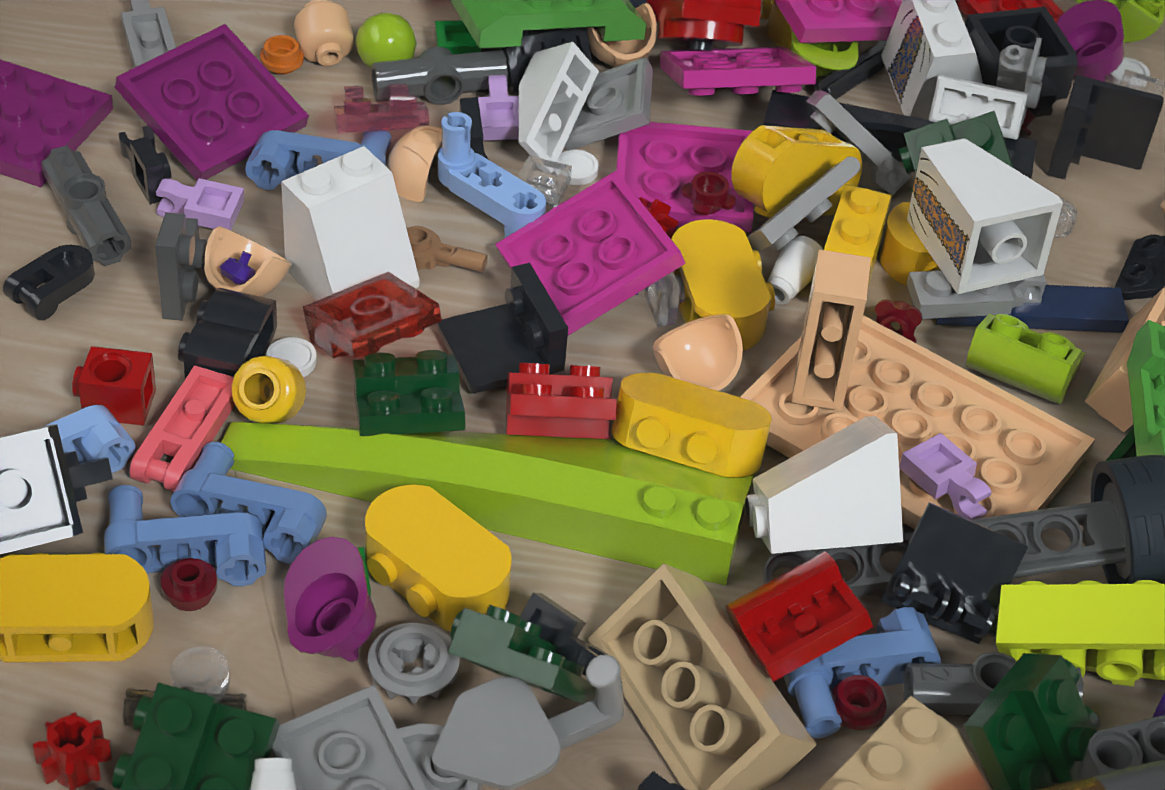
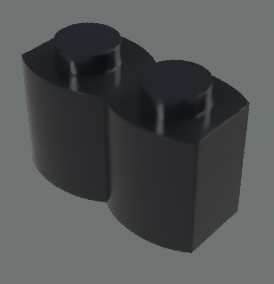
[178,288,277,379]

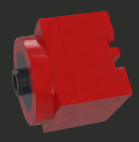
[646,0,761,51]

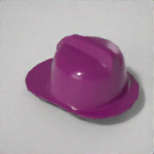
[1057,0,1124,82]
[284,536,377,662]

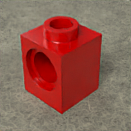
[72,346,156,426]

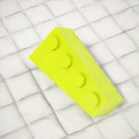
[996,580,1165,687]

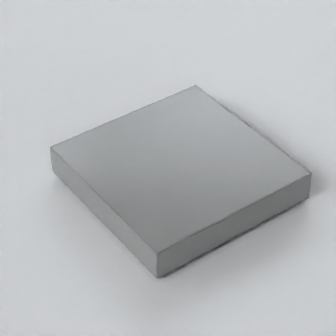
[565,57,653,150]

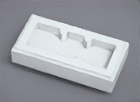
[928,75,1029,139]

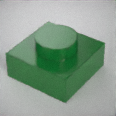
[434,20,481,55]

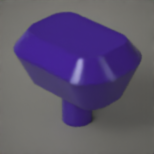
[219,251,255,285]

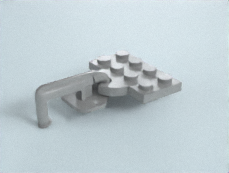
[272,655,624,790]

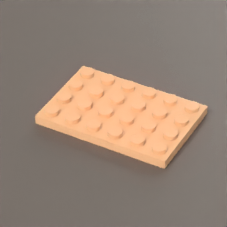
[741,315,1095,530]

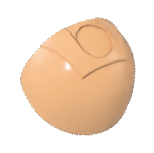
[587,3,656,67]
[386,126,442,202]
[204,226,292,297]
[653,314,743,391]

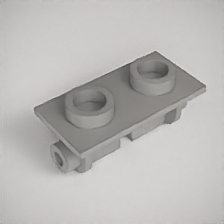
[996,38,1047,124]

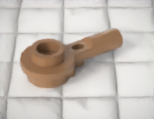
[406,226,488,273]

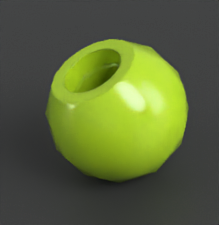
[356,12,417,69]

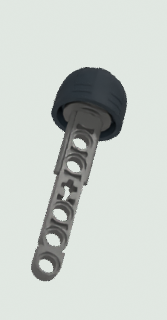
[763,455,1165,597]

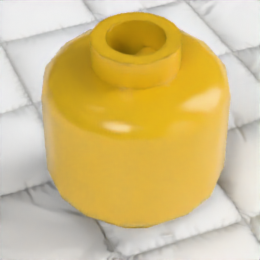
[231,356,306,424]

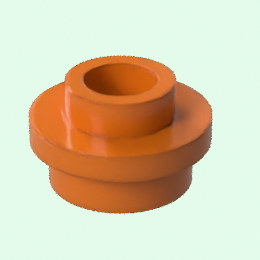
[260,35,304,75]

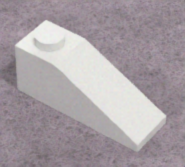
[519,42,599,173]

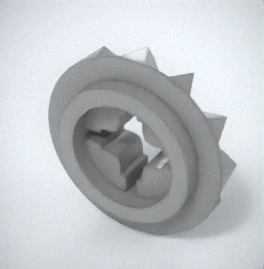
[368,623,459,704]

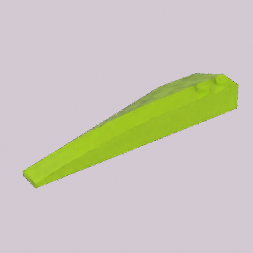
[221,422,755,586]

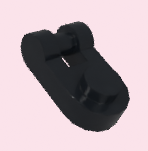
[3,244,95,320]

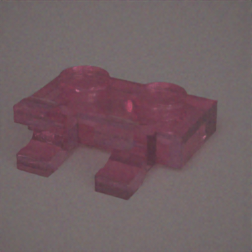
[334,83,429,133]

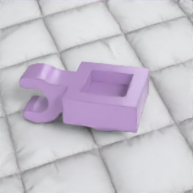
[478,75,519,141]
[156,178,244,230]
[899,433,992,520]

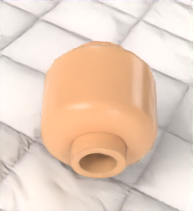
[294,0,355,66]

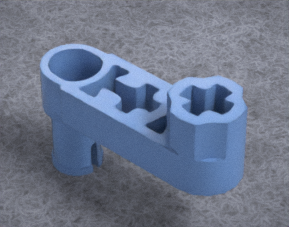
[245,125,392,190]
[170,442,327,564]
[104,485,267,586]
[783,607,941,738]

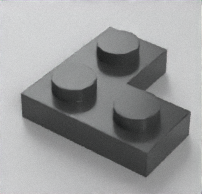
[155,212,207,321]

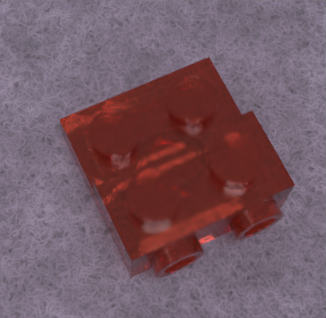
[303,272,442,358]

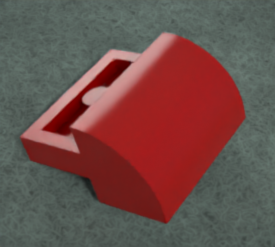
[506,363,617,439]
[725,552,873,682]

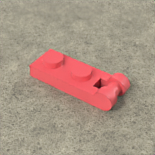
[130,366,235,492]

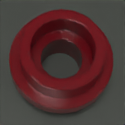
[161,558,218,611]
[831,675,887,731]

